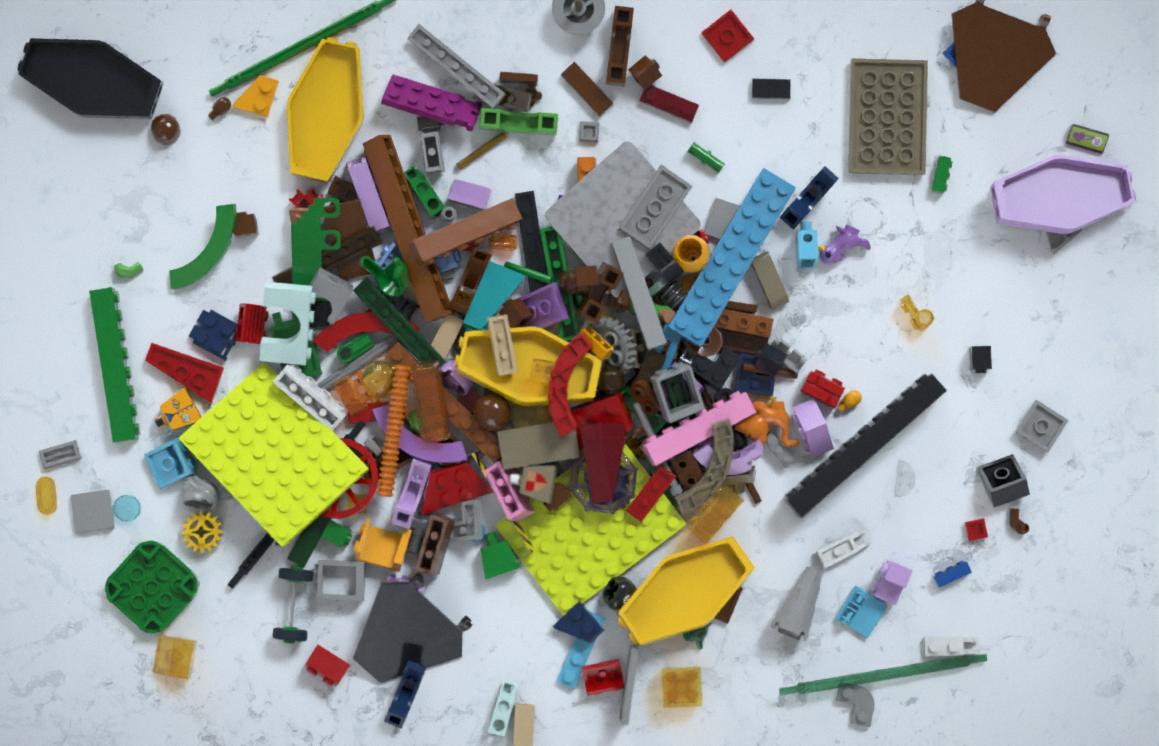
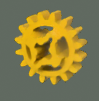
[181,511,224,553]

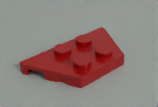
[421,461,493,515]

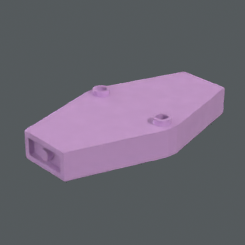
[990,155,1136,234]

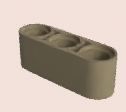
[751,251,789,309]

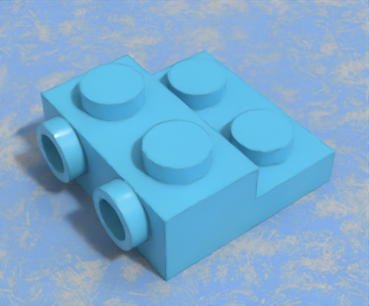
[144,438,197,489]

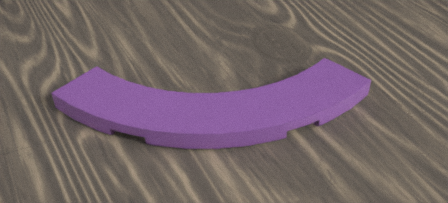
[372,404,468,463]

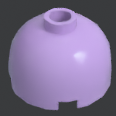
[436,359,474,397]

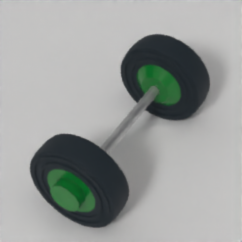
[272,565,313,644]

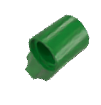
[337,332,374,364]

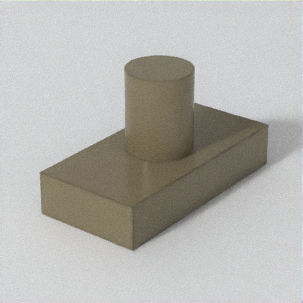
[721,466,756,494]

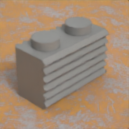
[420,132,445,174]

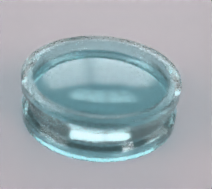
[113,495,141,522]

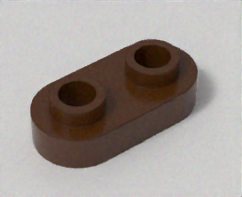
[630,379,660,415]

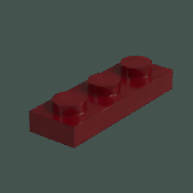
[639,85,699,123]

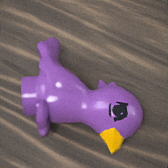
[818,224,871,265]

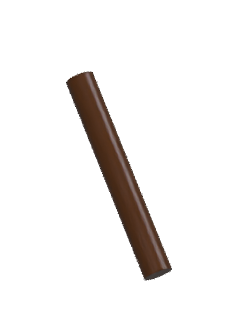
[741,363,798,379]

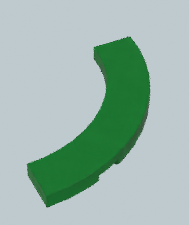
[169,203,237,290]

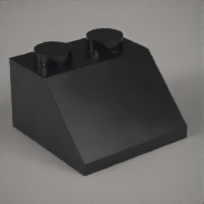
[977,454,1030,508]

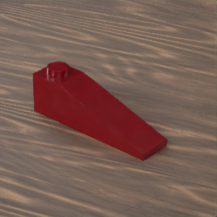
[582,422,626,503]

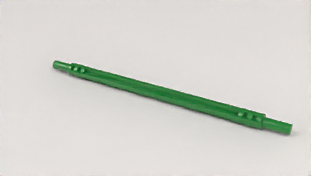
[208,0,397,97]

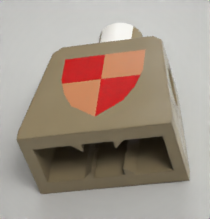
[510,466,557,504]

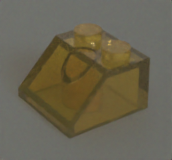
[153,634,197,679]

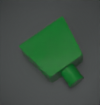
[481,531,521,579]

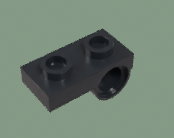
[645,243,684,284]

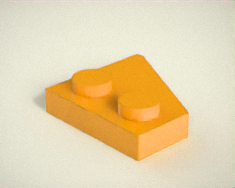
[232,75,279,118]

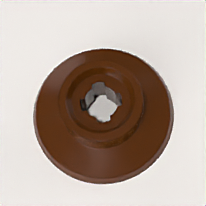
[688,326,723,357]

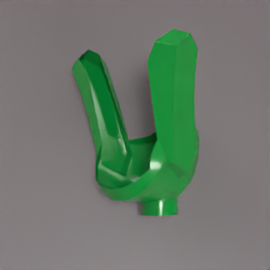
[360,256,409,297]

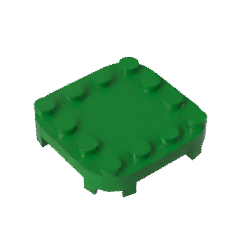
[105,540,200,634]

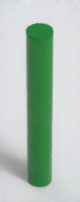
[504,261,554,284]

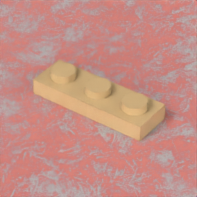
[487,315,517,376]

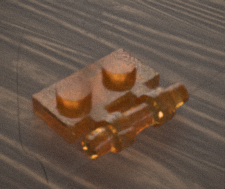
[332,370,380,417]

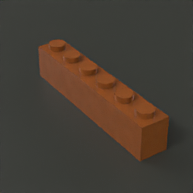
[408,198,523,266]

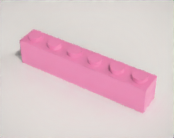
[641,391,756,466]

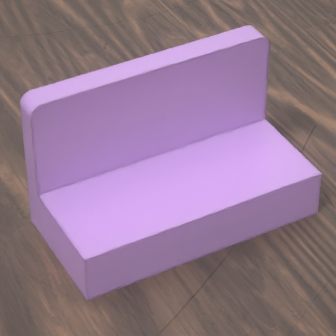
[448,179,491,210]

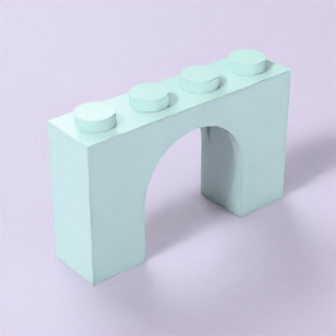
[259,282,316,365]

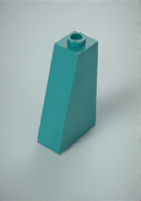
[463,261,525,331]

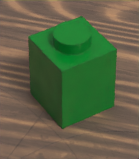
[321,519,353,547]

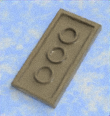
[498,422,580,470]

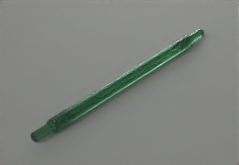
[778,654,988,696]

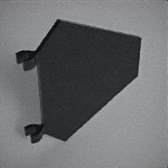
[353,571,473,683]

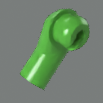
[114,261,144,279]

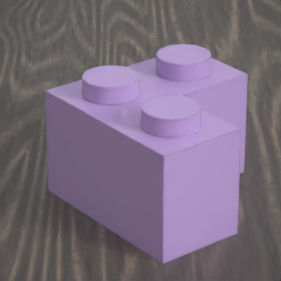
[792,399,834,457]
[872,560,913,605]

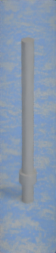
[633,402,683,496]

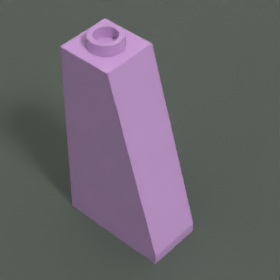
[347,156,389,233]

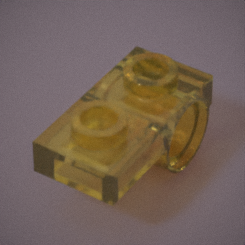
[900,294,934,332]

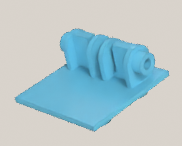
[835,585,888,639]

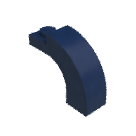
[779,166,839,230]
[384,661,426,729]

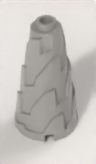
[771,564,823,641]

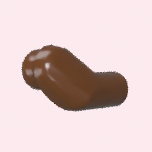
[1009,508,1030,534]

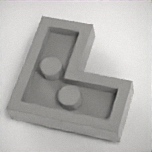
[449,500,482,542]

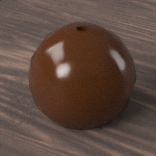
[473,393,511,431]

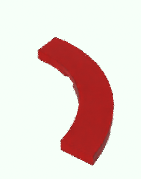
[313,312,421,353]
[548,332,593,438]

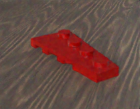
[145,343,225,404]

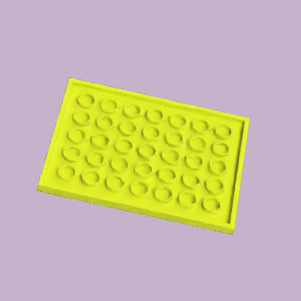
[179,361,369,548]
[495,443,687,616]

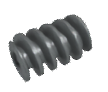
[656,280,688,311]

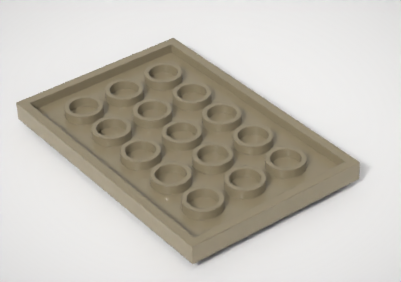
[848,58,928,175]

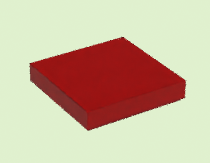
[701,9,755,63]

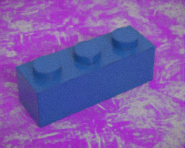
[933,560,972,588]

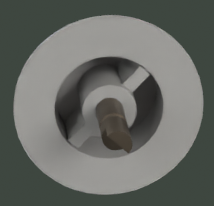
[552,0,605,35]

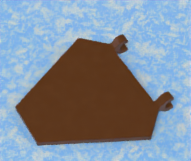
[951,0,1056,112]

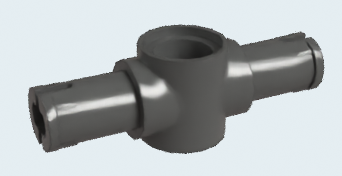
[407,502,432,554]

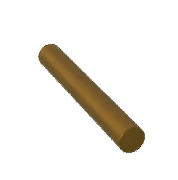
[456,131,507,170]

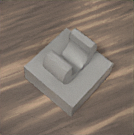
[363,433,385,456]

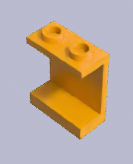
[353,518,412,572]

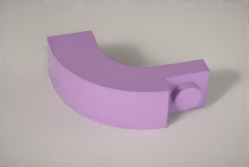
[693,437,763,475]
[391,457,432,529]

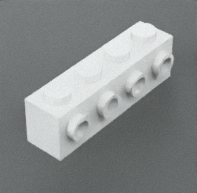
[273,364,348,431]

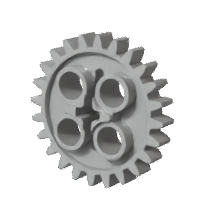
[587,317,637,374]

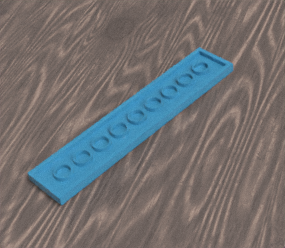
[668,168,796,348]

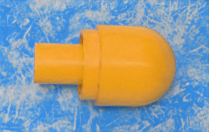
[838,390,862,412]

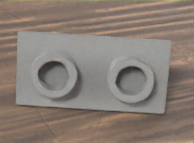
[771,337,807,374]

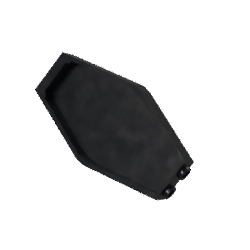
[17,38,164,119]

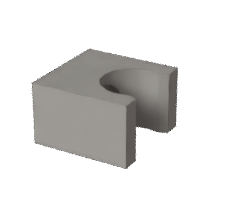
[309,267,353,324]

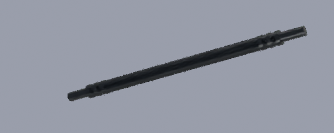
[227,420,366,589]

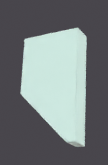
[649,277,668,296]

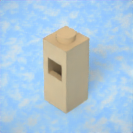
[431,311,464,360]
[513,703,535,746]

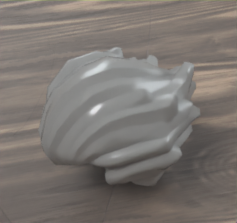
[182,475,219,510]

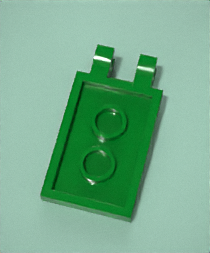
[270,311,323,377]

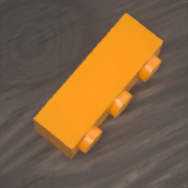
[579,326,614,360]

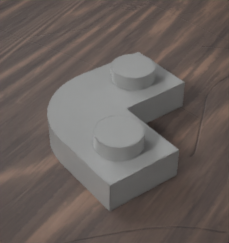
[836,681,875,727]

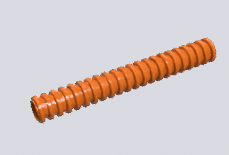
[377,365,412,497]

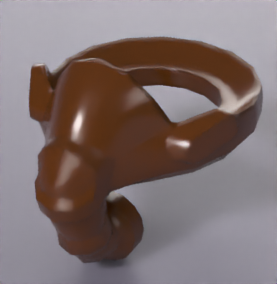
[626,427,647,456]

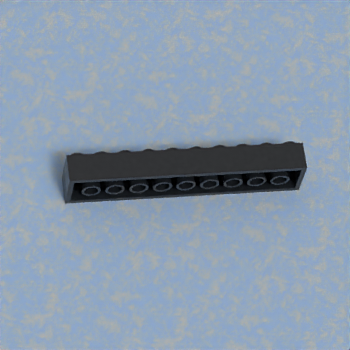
[784,373,947,518]

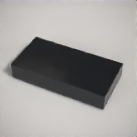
[752,78,791,99]

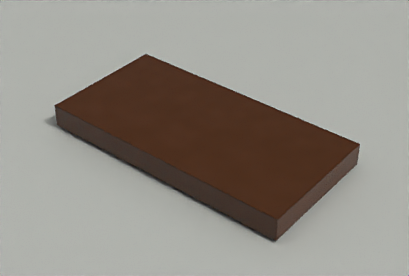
[324,199,375,280]

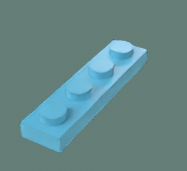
[557,611,606,689]

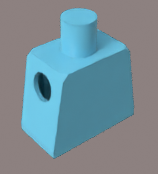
[796,221,819,268]

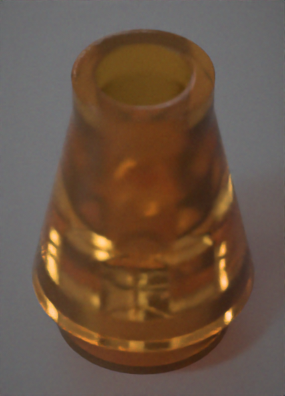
[489,233,517,252]

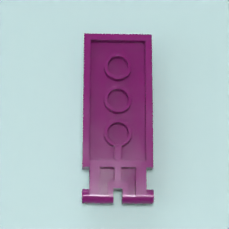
[381,74,483,131]

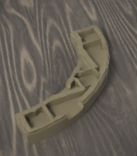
[675,418,734,516]

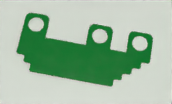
[291,198,341,301]

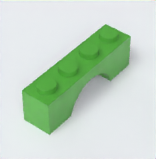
[480,108,558,136]

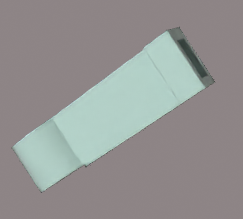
[488,680,518,737]

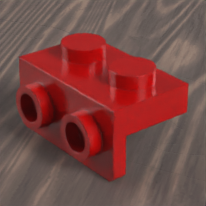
[581,659,625,696]

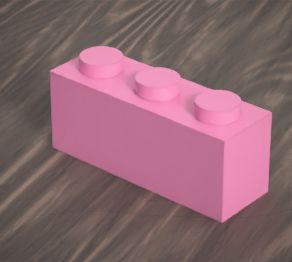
[485,461,535,522]

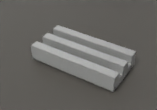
[39,440,82,469]

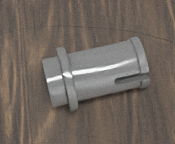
[441,206,457,222]

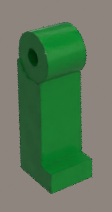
[404,165,445,220]
[621,386,667,435]

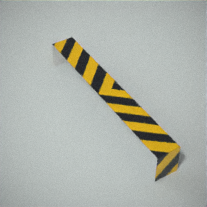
[467,452,536,561]

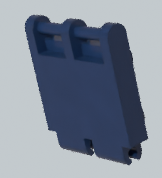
[189,310,237,361]

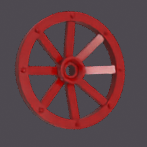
[320,438,379,519]

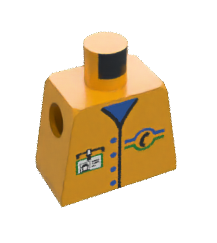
[154,388,202,430]

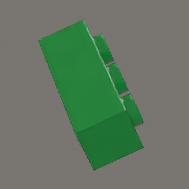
[931,155,953,194]

